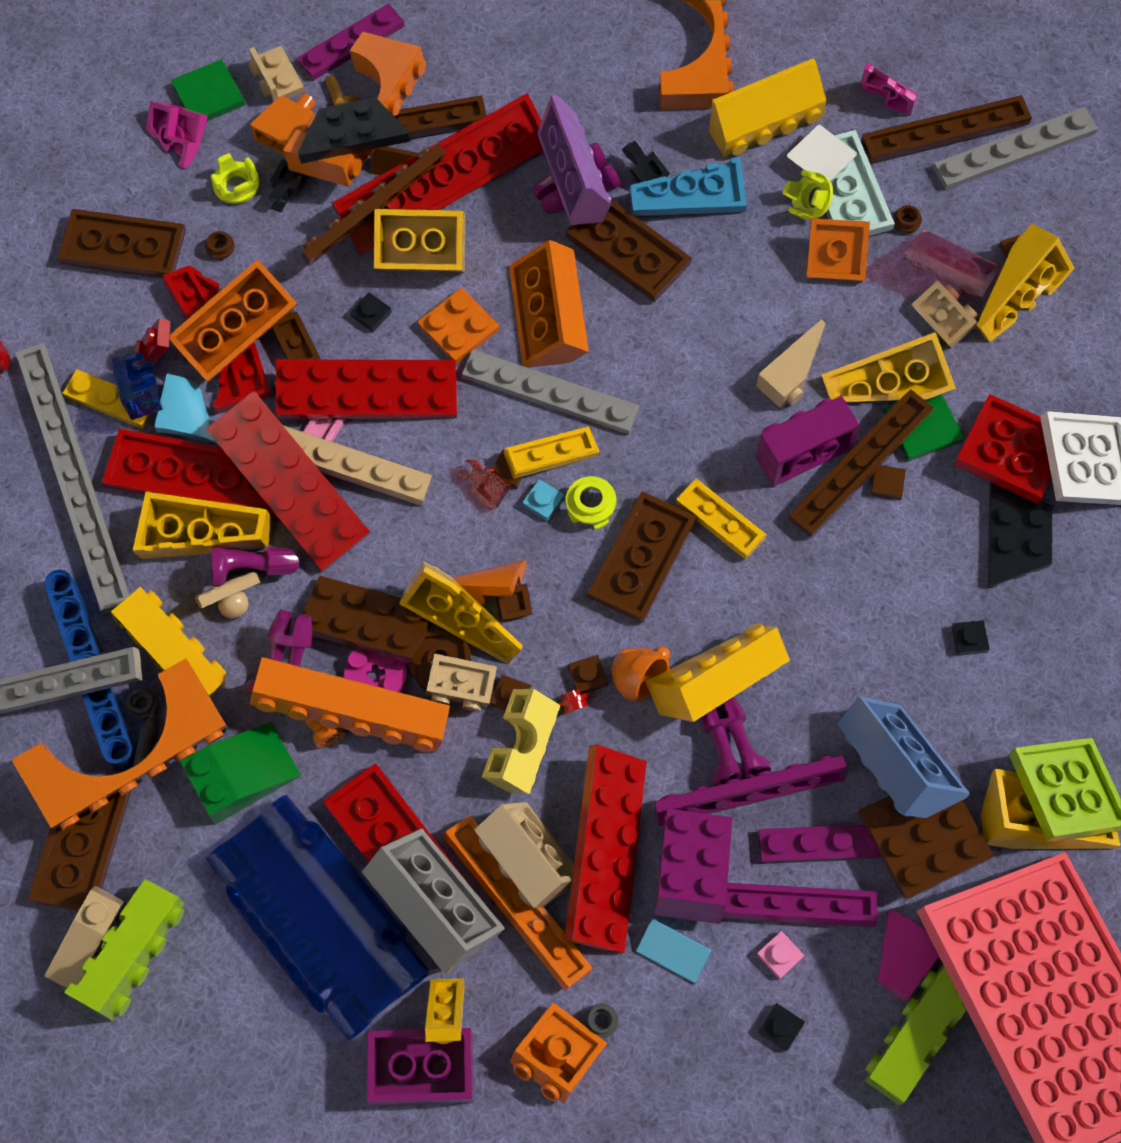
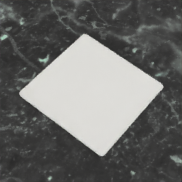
[787,125,857,181]

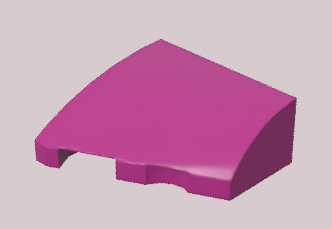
[861,63,918,115]
[146,101,208,168]
[877,909,939,1002]

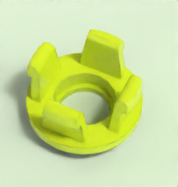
[211,153,260,204]
[783,170,833,220]
[566,476,616,530]

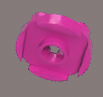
[344,650,408,693]

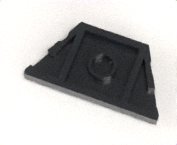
[298,97,411,164]
[988,482,1052,588]

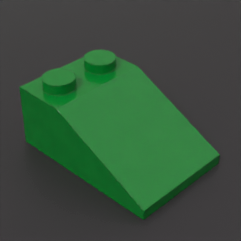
[180,722,301,824]

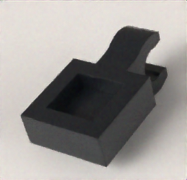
[621,140,670,183]
[269,159,309,212]

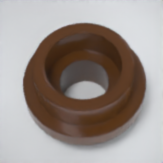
[893,205,922,234]
[205,231,235,260]

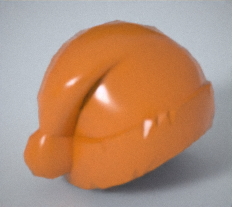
[611,646,670,701]

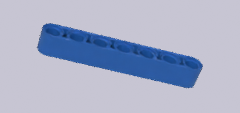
[44,569,135,771]

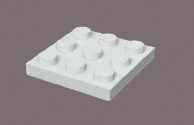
[1040,411,1121,505]

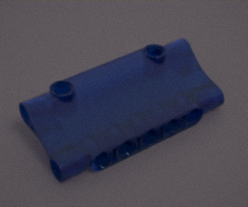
[206,795,430,1041]

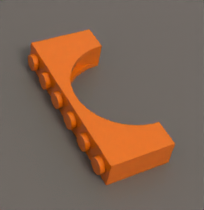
[659,0,734,110]
[283,32,426,187]
[11,658,227,830]

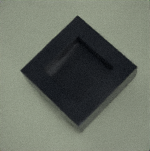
[350,292,392,332]
[951,620,990,656]
[758,1003,805,1052]

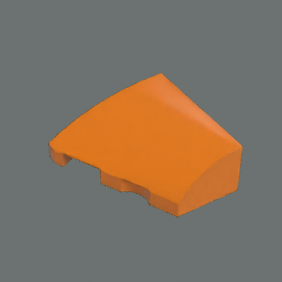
[453,560,527,604]

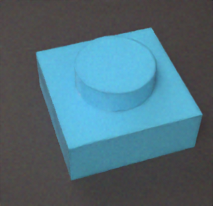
[522,479,565,522]

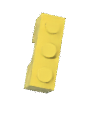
[482,689,560,794]

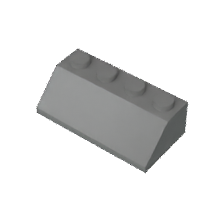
[362,829,505,975]

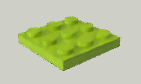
[1009,738,1121,842]

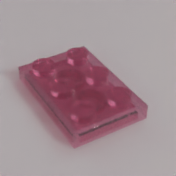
[903,229,1002,297]

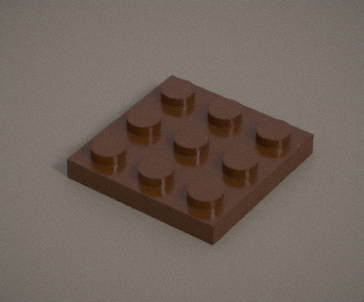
[857,796,994,901]

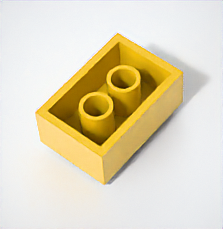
[374,209,465,272]

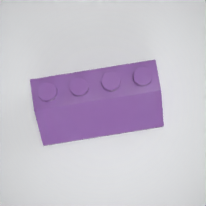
[537,95,611,225]

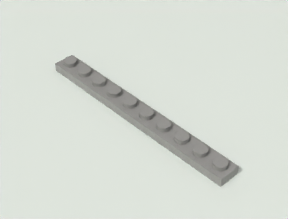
[15,343,130,615]

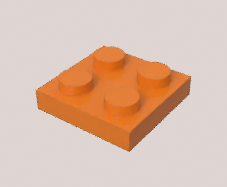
[806,218,870,281]
[417,287,500,364]

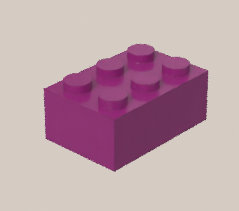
[756,395,860,487]
[654,808,733,924]
[367,1028,474,1106]

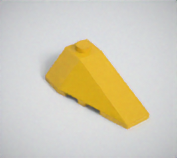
[977,223,1075,342]
[821,332,956,402]
[399,561,523,664]
[980,769,1120,849]

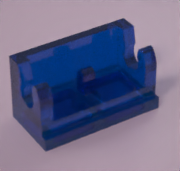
[112,353,163,420]

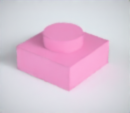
[757,931,805,980]

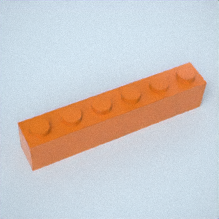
[249,657,450,752]

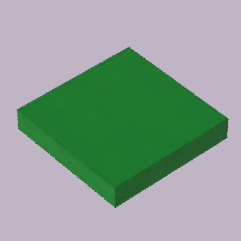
[171,59,245,122]
[883,394,964,462]

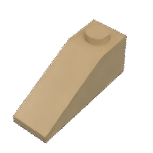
[756,319,825,409]
[45,886,125,988]

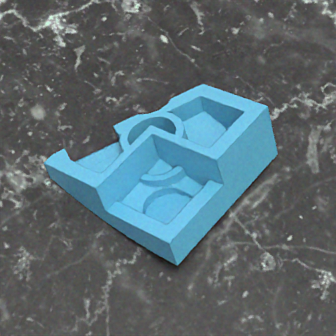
[154,374,215,443]

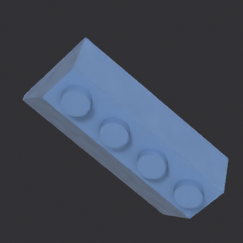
[837,696,970,818]

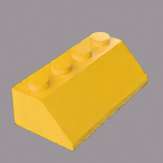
[709,58,826,157]

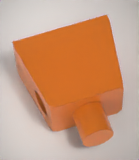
[250,93,316,155]

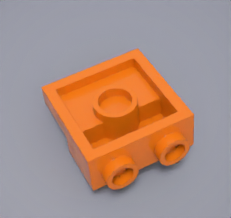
[510,1002,607,1103]

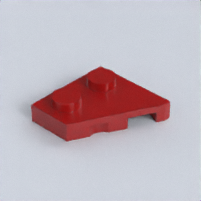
[163,265,222,320]

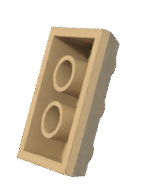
[474,802,574,908]

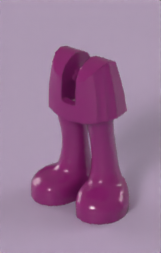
[532,142,620,214]
[211,547,299,587]
[245,609,312,693]
[700,697,771,787]

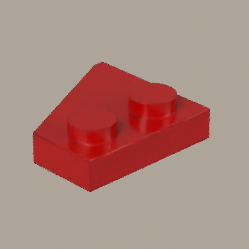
[214,342,272,413]

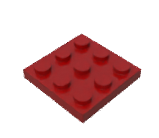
[954,394,1052,504]

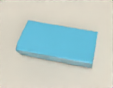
[636,919,711,984]

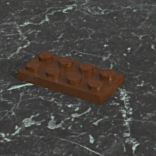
[566,199,692,302]
[58,209,186,278]
[587,491,697,623]
[301,576,432,665]
[28,791,131,912]

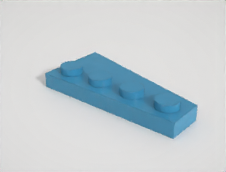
[629,157,747,216]

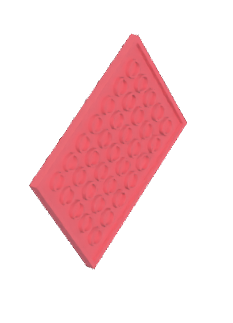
[916,852,1121,1143]

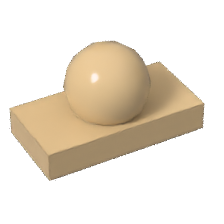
[194,572,260,619]

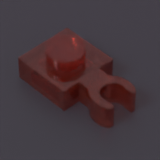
[459,459,512,510]

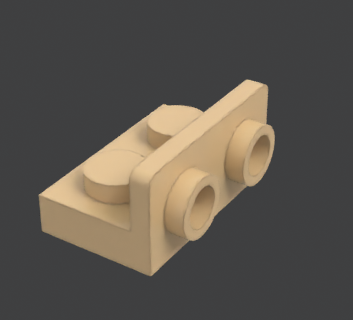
[247,46,305,102]
[911,280,980,348]
[425,654,497,712]

